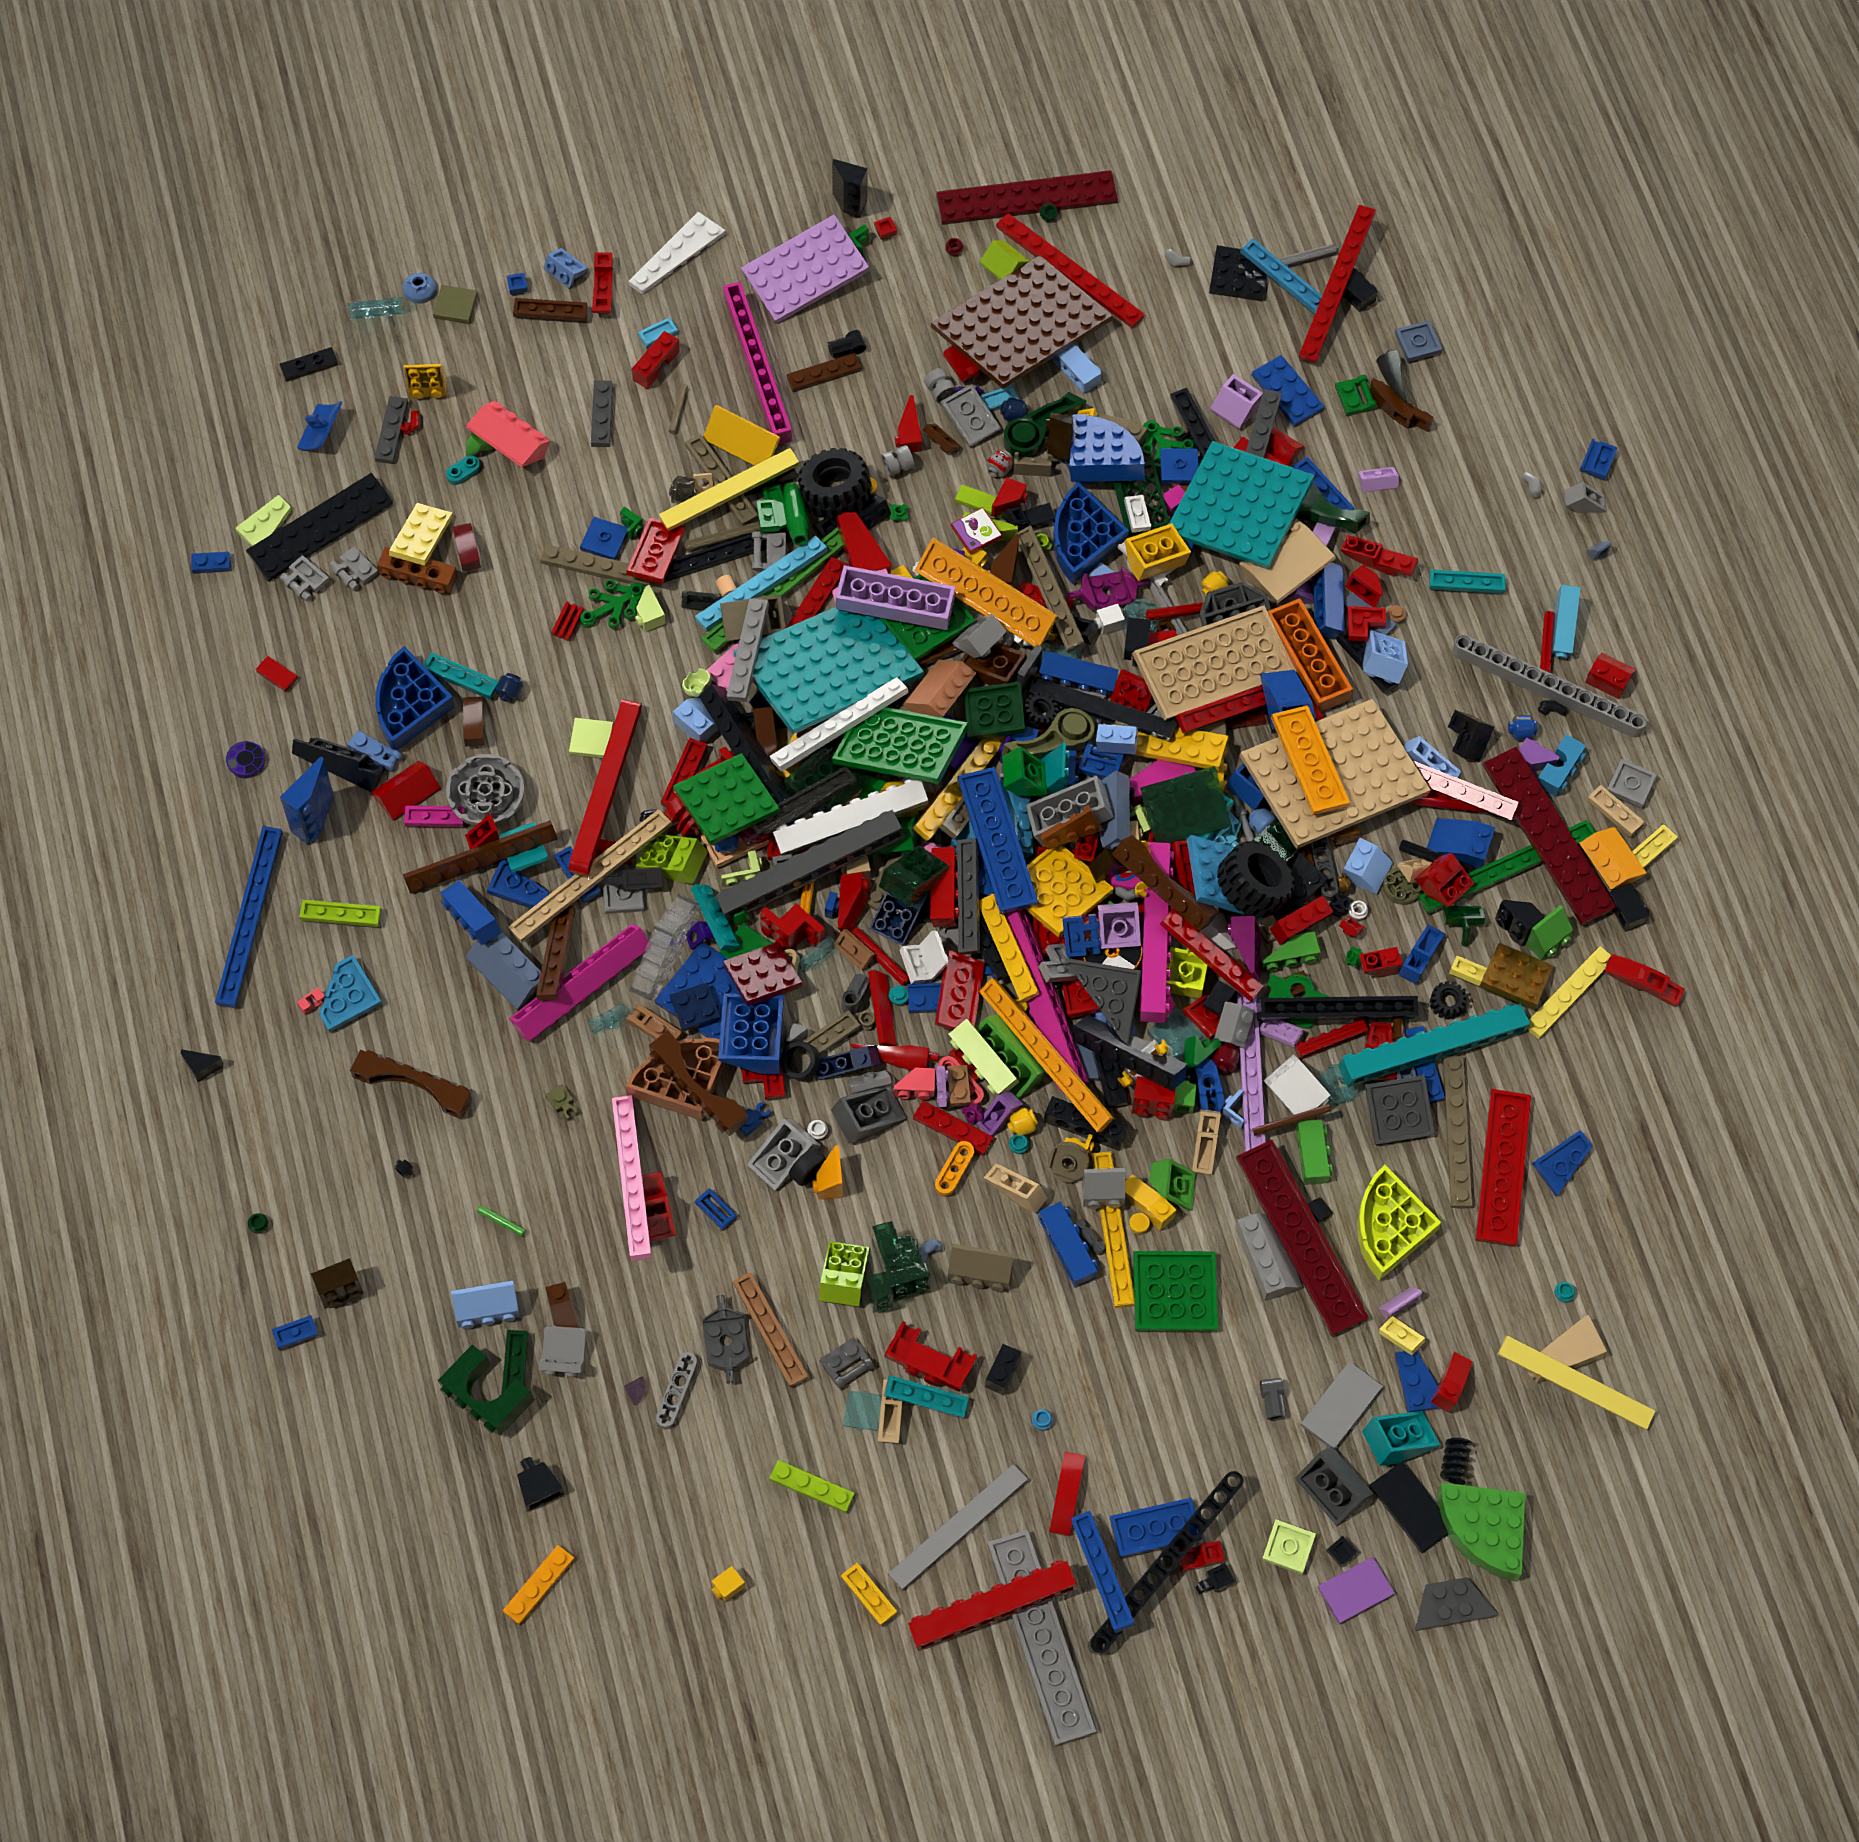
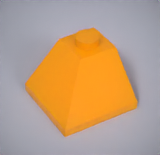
[813,1145,842,1200]

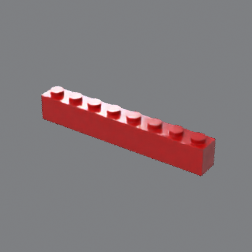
[908,1560,1078,1651]

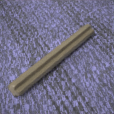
[684,521,760,552]

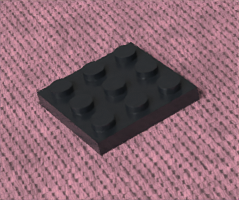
[1209,245,1267,302]

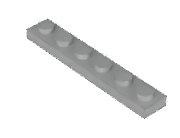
[727,599,769,702]

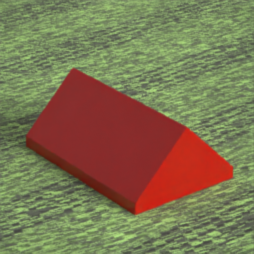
[371,761,441,821]

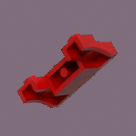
[885,1320,977,1392]

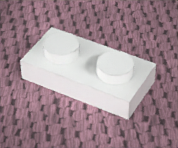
[1124,495,1151,532]

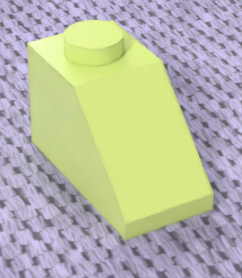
[635,585,666,632]

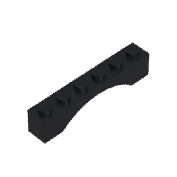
[1072,1015,1188,1091]

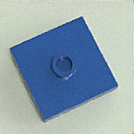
[1160,448,1198,484]
[580,517,628,560]

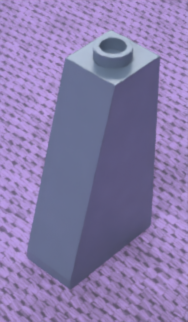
[1098,771,1130,850]

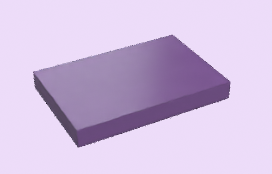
[1317,1557,1395,1624]

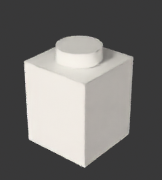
[1094,604,1125,635]

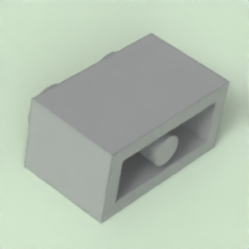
[1214,1002,1255,1048]

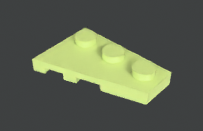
[235,495,291,546]

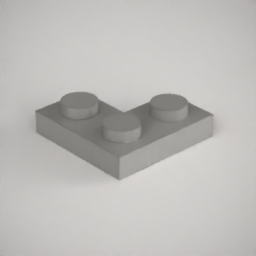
[1038,944,1077,983]

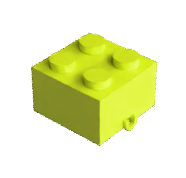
[1166,947,1208,999]

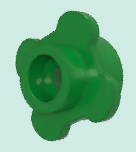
[890,504,908,522]
[1345,946,1363,967]

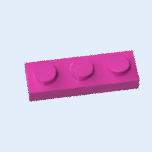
[404,806,464,827]

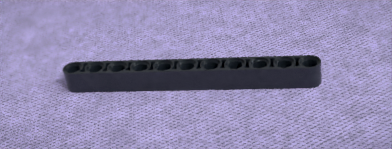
[1088,1471,1243,1655]

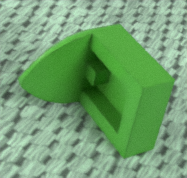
[465,433,494,456]

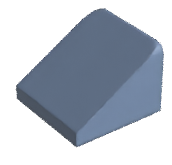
[1586,541,1612,561]

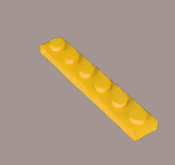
[979,894,1039,1003]

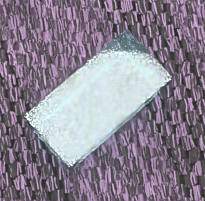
[800,936,834,972]

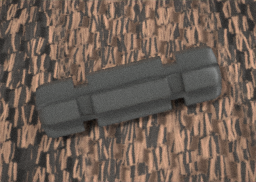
[1075,1219,1106,1255]

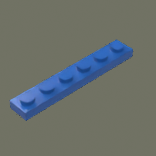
[1071,1511,1135,1633]

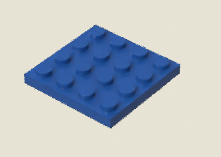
[654,942,740,1039]

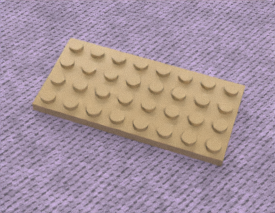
[1132,605,1297,721]

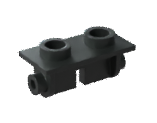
[681,589,721,610]

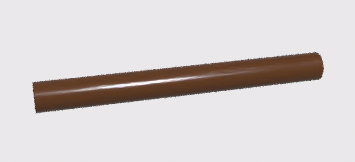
[1252,1104,1331,1136]

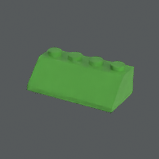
[976,1014,1048,1100]

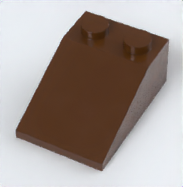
[987,534,1020,587]
[960,643,1027,686]

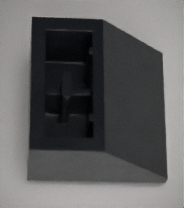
[1495,900,1545,946]

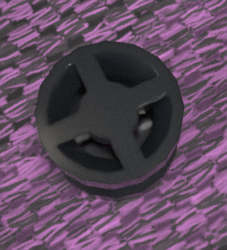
[1329,893,1350,917]

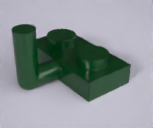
[1443,906,1485,946]

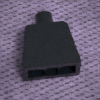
[517,1457,564,1511]

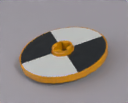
[1083,929,1143,970]

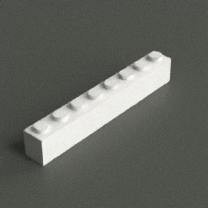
[773,779,928,855]

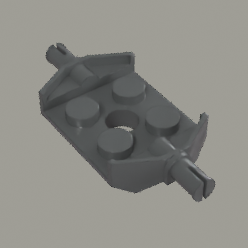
[702,1295,749,1384]

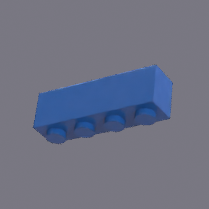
[1313,563,1345,639]
[1038,651,1118,696]
[440,880,501,945]
[1038,1201,1099,1288]

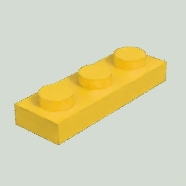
[841,1563,897,1627]

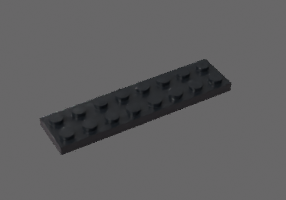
[246,472,393,581]

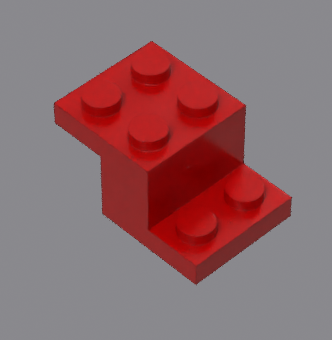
[760,903,825,950]
[642,1171,676,1242]

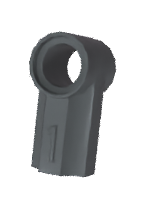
[841,973,870,1014]
[1260,1378,1285,1421]

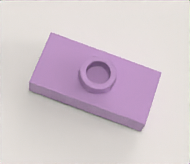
[1259,1021,1303,1048]

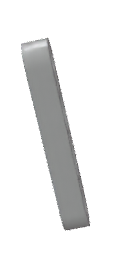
[656,1352,697,1430]

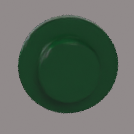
[1040,203,1058,222]
[248,1213,269,1234]

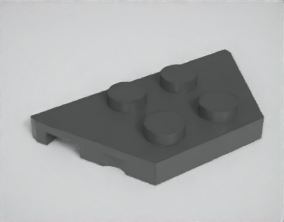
[1415,1577,1496,1631]

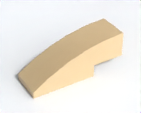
[1192,1109,1221,1174]
[878,1379,903,1443]

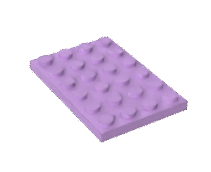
[741,215,870,324]

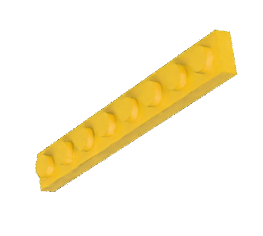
[913,735,1008,841]

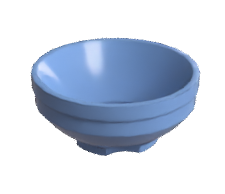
[403,273,436,303]

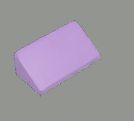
[1358,467,1399,492]
[1378,1287,1422,1320]

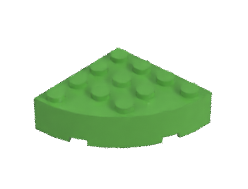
[1437,1483,1525,1582]

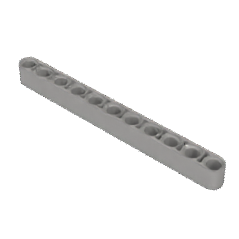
[1452,635,1646,738]

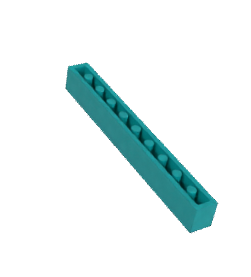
[1338,1003,1530,1087]

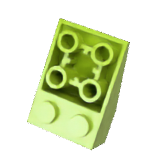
[636,834,708,884]
[819,1241,869,1306]

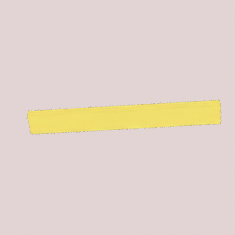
[659,448,799,531]
[1497,1336,1655,1430]

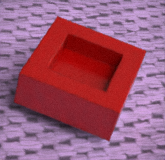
[874,216,897,240]
[1339,916,1365,937]

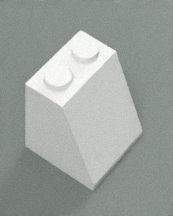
[1264,1055,1330,1121]

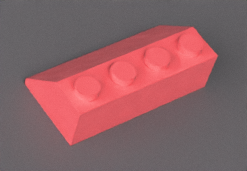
[466,401,550,468]

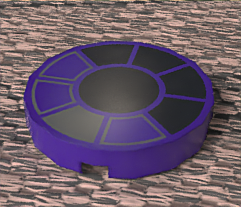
[226,741,265,778]

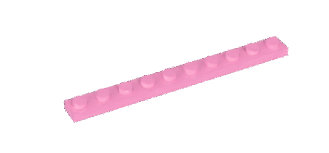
[612,1095,652,1261]

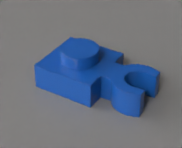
[739,1102,771,1136]

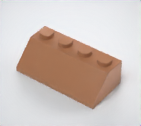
[903,660,976,718]

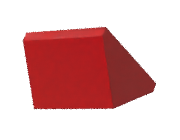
[1266,427,1304,466]

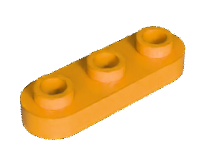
[935,1141,974,1196]

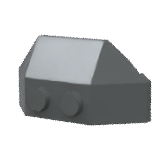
[1199,582,1271,627]

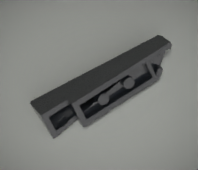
[292,737,385,792]

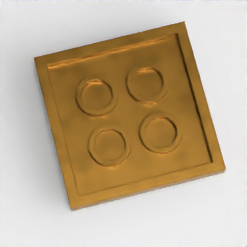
[1480,943,1554,1010]

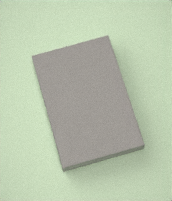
[940,384,1001,448]

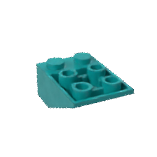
[1039,743,1069,799]

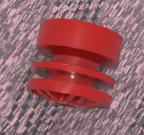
[664,796,702,838]

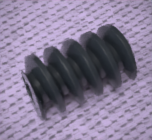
[1440,1438,1472,1485]

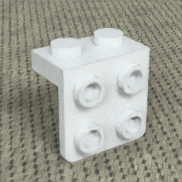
[899,930,948,984]

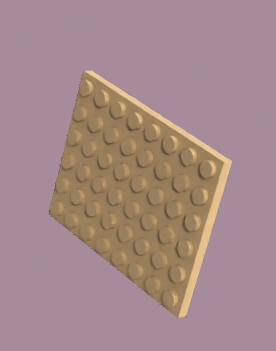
[1240,699,1430,849]

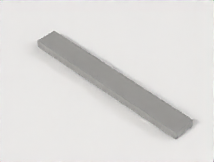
[888,1464,1028,1591]

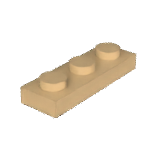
[1587,785,1644,837]

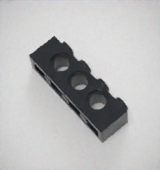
[1044,1096,1127,1151]

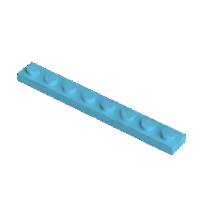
[695,536,828,632]

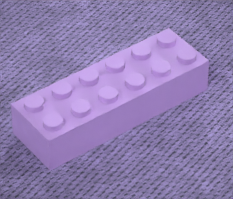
[835,565,955,630]

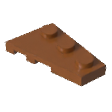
[1040,805,1102,850]

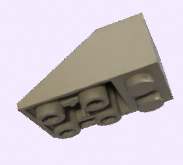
[720,594,786,641]

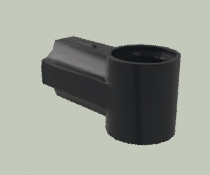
[828,330,867,358]

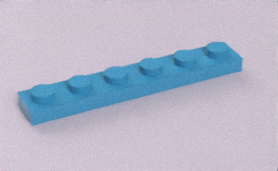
[1240,238,1322,314]

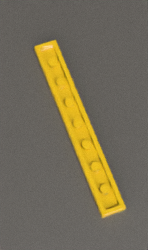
[1091,1151,1134,1308]

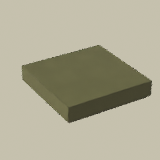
[433,285,477,324]

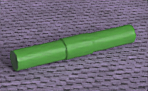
[477,1205,526,1237]

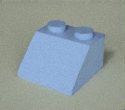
[673,697,719,743]
[1343,838,1393,895]

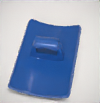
[297,401,343,451]

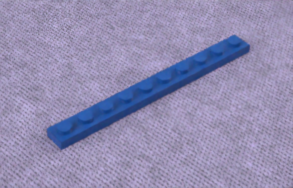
[215,826,283,1008]

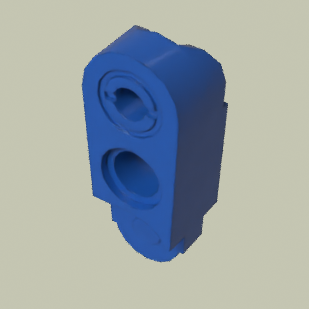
[1194,1057,1224,1112]

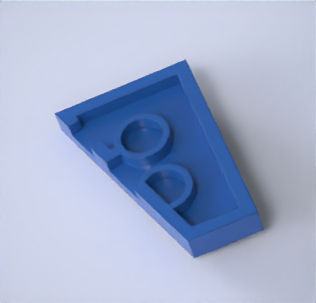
[1532,1130,1592,1196]

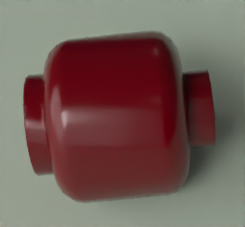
[1212,1043,1240,1074]

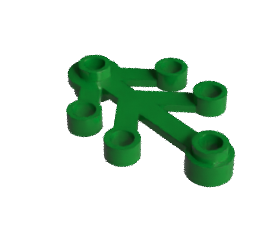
[1142,421,1194,470]
[580,579,645,629]

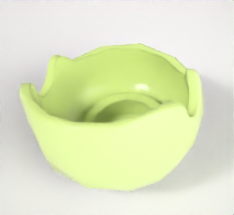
[682,668,712,697]

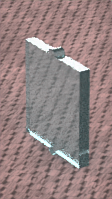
[843,1391,882,1431]

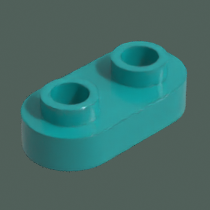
[446,456,480,485]

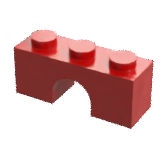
[632,331,680,390]
[1270,896,1333,945]

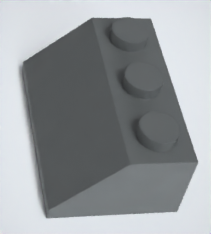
[1295,1446,1373,1526]

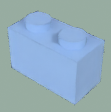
[1096,724,1138,754]

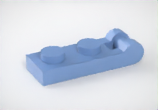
[347,730,403,772]

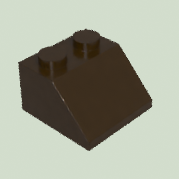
[1044,413,1073,460]

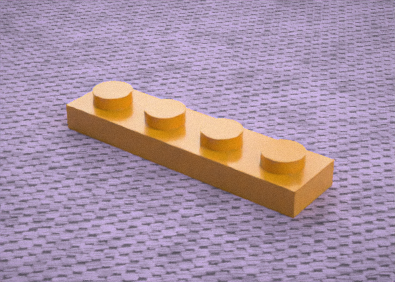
[502,1545,575,1626]

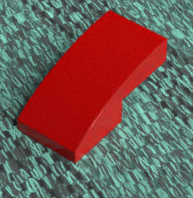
[1177,1541,1225,1572]

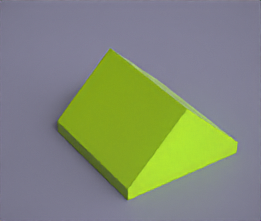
[980,240,1030,280]

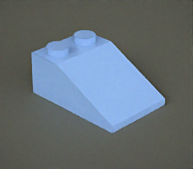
[1363,630,1408,684]

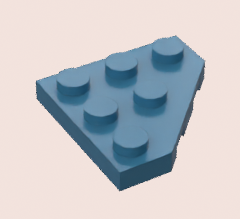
[319,955,382,1033]

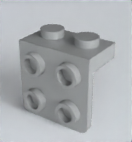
[539,1326,586,1376]

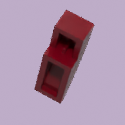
[452,523,481,572]

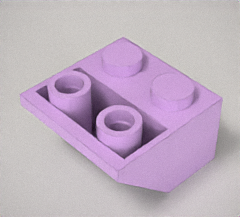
[1210,374,1263,429]

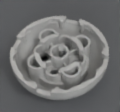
[446,754,524,826]

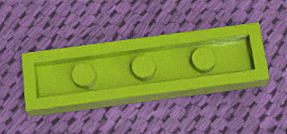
[299,899,381,927]
[769,1460,855,1514]

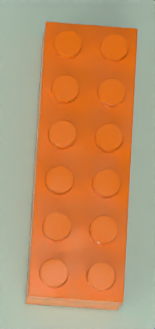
[1267,598,1353,712]

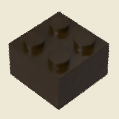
[311,1258,363,1309]

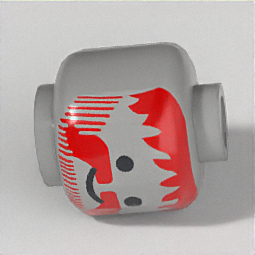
[986,450,1014,478]

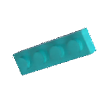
[1429,569,1505,594]
[423,652,498,700]
[691,884,739,951]
[884,1375,969,1418]

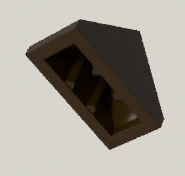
[1088,849,1129,883]

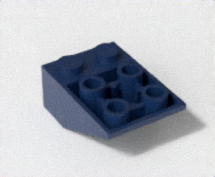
[869,876,931,946]

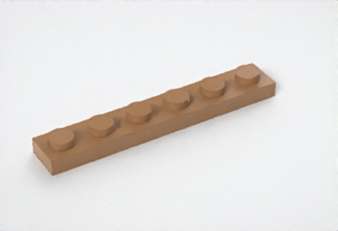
[733,1272,808,1388]

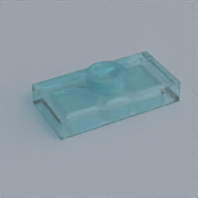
[588,1003,628,1035]

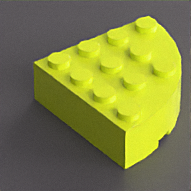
[1357,1165,1441,1281]

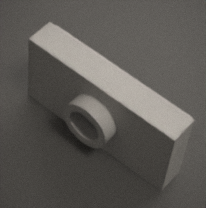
[848,1070,891,1093]

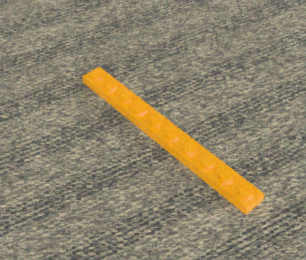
[979,978,1114,1133]

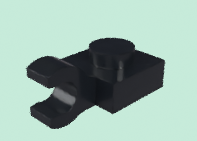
[1195,1563,1235,1594]

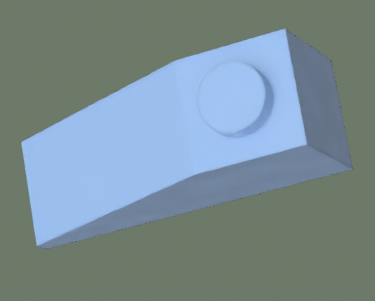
[1404,736,1461,778]

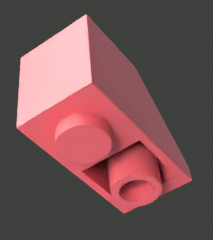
[894,1068,935,1100]

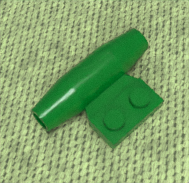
[756,482,809,546]

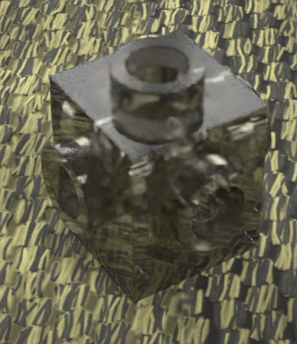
[669,476,697,505]

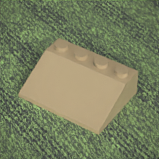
[1239,519,1336,603]

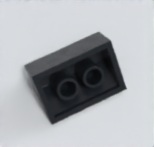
[832,159,868,217]

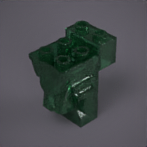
[866,1221,930,1313]

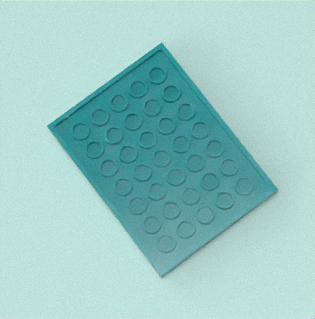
[733,607,924,734]

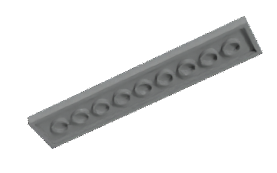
[987,1530,1096,1746]

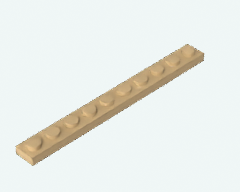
[508,809,672,943]

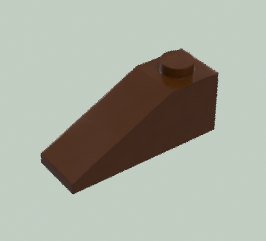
[545,1282,578,1328]

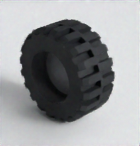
[798,448,872,519]
[1217,841,1294,918]

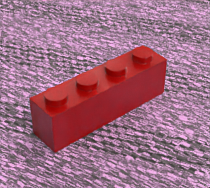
[930,847,959,927]

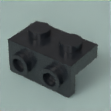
[854,493,891,531]

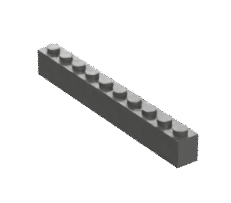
[715,810,905,922]

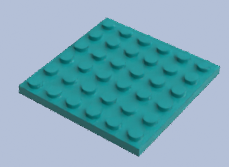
[1169,441,1315,569]

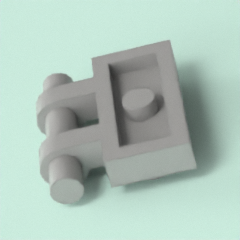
[329,547,378,591]
[280,555,329,601]

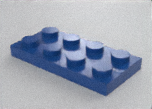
[1251,355,1325,427]
[1109,1498,1202,1558]

